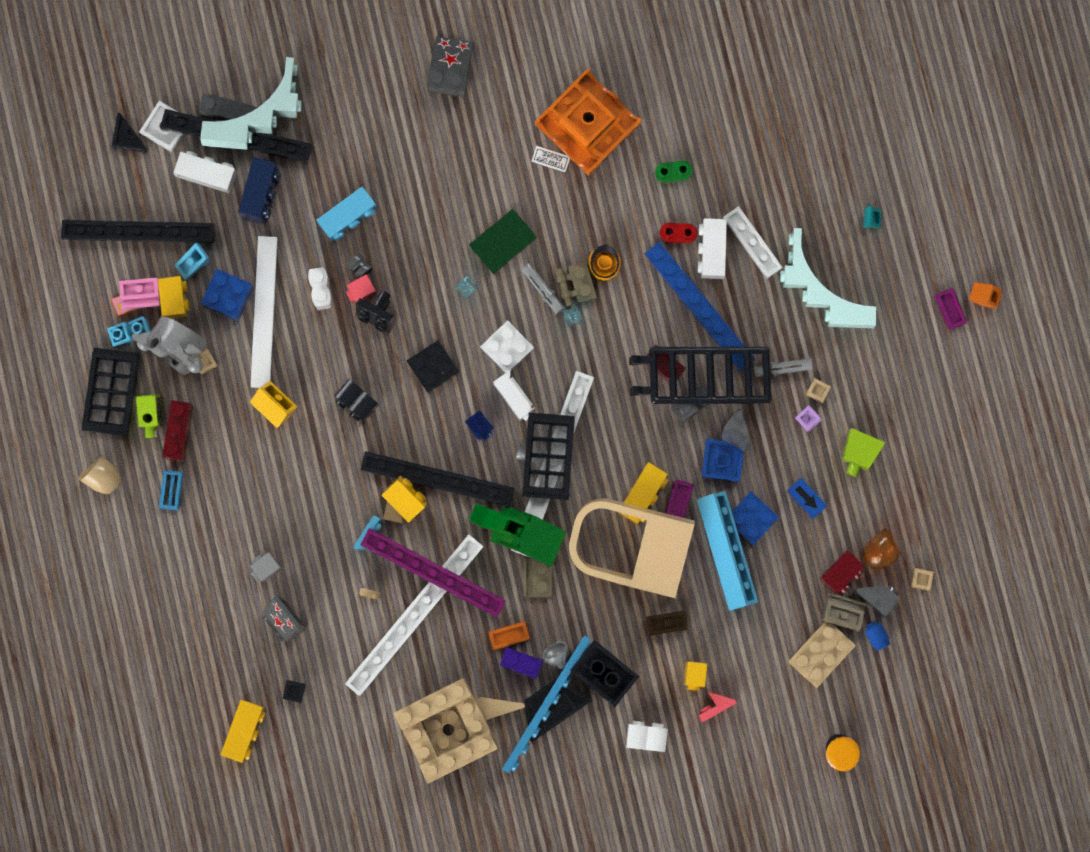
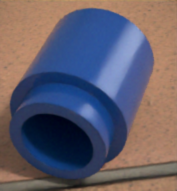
[864,621,891,651]

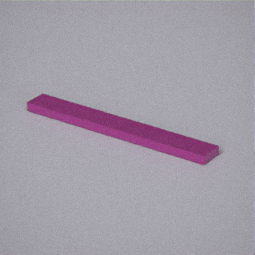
[360,528,506,617]

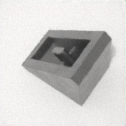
[721,409,751,452]

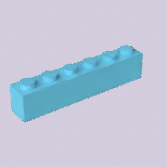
[697,491,758,611]

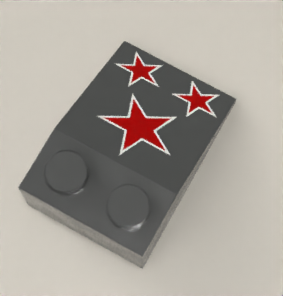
[427,36,474,97]
[263,595,306,642]

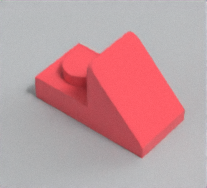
[698,692,737,722]

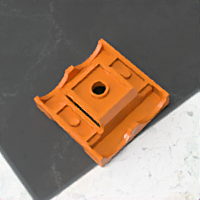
[535,68,642,176]

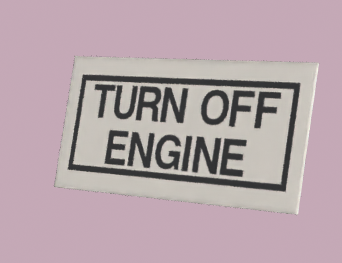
[531,146,570,172]

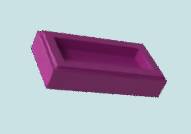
[934,288,968,330]
[665,479,694,518]

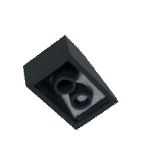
[570,640,639,707]

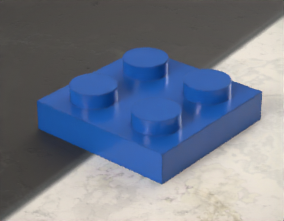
[701,439,744,482]
[732,491,779,545]

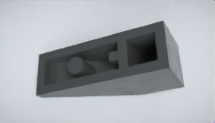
[199,93,258,121]

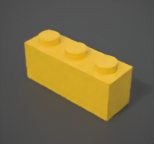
[618,462,669,525]
[221,700,266,763]

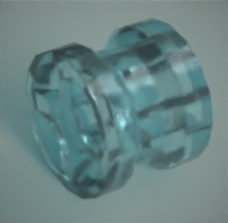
[454,276,478,299]
[562,304,583,328]

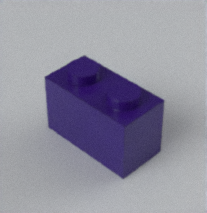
[500,647,543,679]

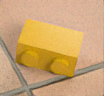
[158,276,190,319]
[250,381,298,428]
[382,475,427,523]
[683,662,707,691]

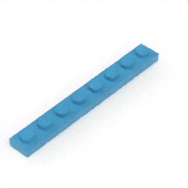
[502,635,591,773]

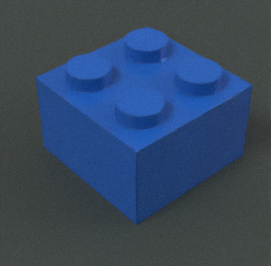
[201,269,254,322]

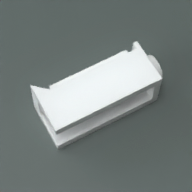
[493,370,536,421]

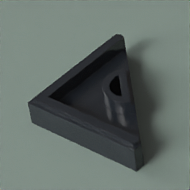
[112,113,147,153]

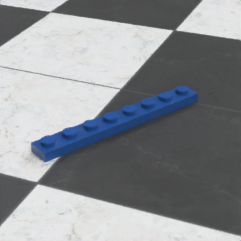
[644,242,755,371]

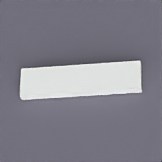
[723,206,783,279]

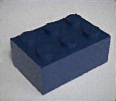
[238,157,281,225]

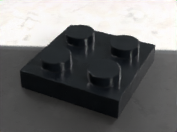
[407,340,459,393]

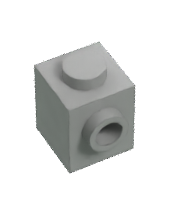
[250,552,282,583]

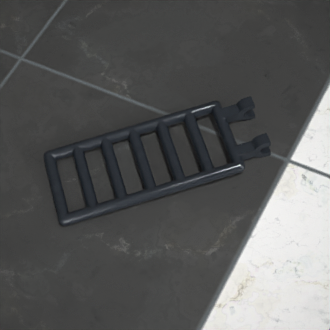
[629,347,772,404]

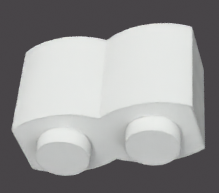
[308,267,333,310]
[626,721,668,752]

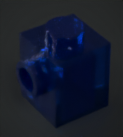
[465,410,494,442]

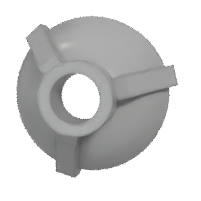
[541,641,569,669]

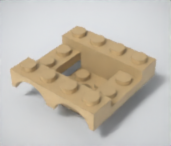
[393,678,499,784]

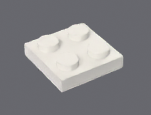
[480,320,534,373]

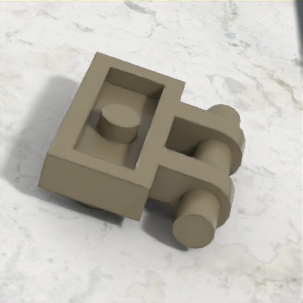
[555,262,597,307]

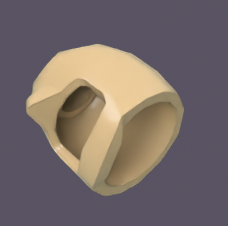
[79,457,121,494]

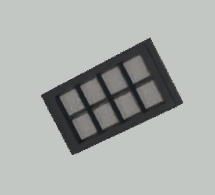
[82,348,140,436]
[522,412,575,500]

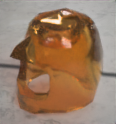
[863,528,901,570]

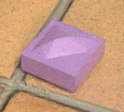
[795,405,823,432]

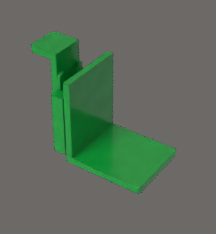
[469,504,566,567]

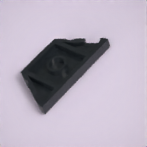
[525,678,593,743]

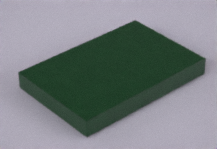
[469,209,537,274]

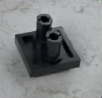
[356,290,394,333]

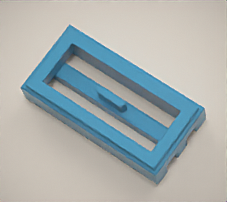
[159,470,184,511]

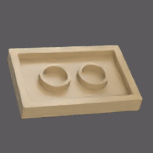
[788,621,856,688]

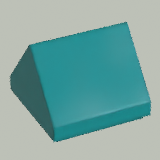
[863,206,881,229]

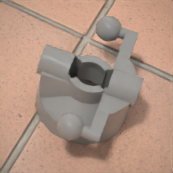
[132,316,208,375]

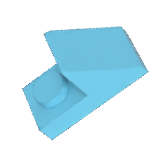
[174,242,210,280]
[353,515,382,551]

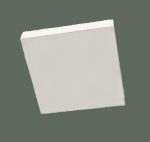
[139,101,183,152]

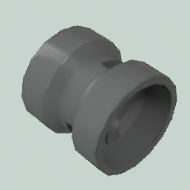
[346,254,373,279]

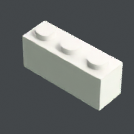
[173,151,237,194]
[698,219,727,279]

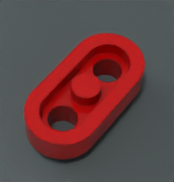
[659,223,698,244]

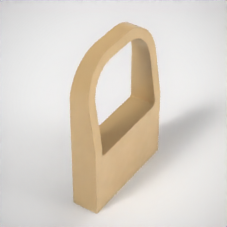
[569,498,695,598]

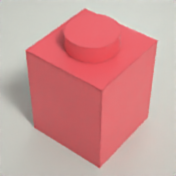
[346,274,377,303]

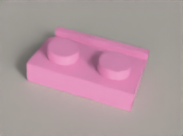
[119,278,161,310]

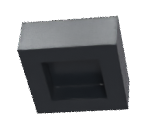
[282,680,306,703]

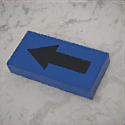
[787,478,827,519]

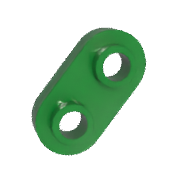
[654,161,692,183]

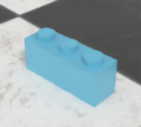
[316,187,377,241]

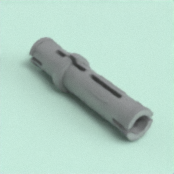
[521,263,565,315]
[754,358,813,378]

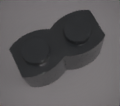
[334,379,379,422]

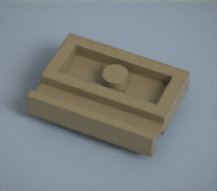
[524,558,552,597]
[822,593,867,631]

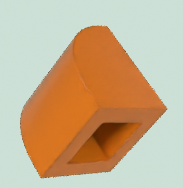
[969,282,1003,309]

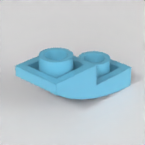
[107,316,151,347]

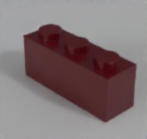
[162,400,194,462]

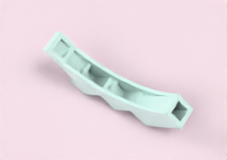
[200,57,302,150]
[780,228,876,328]

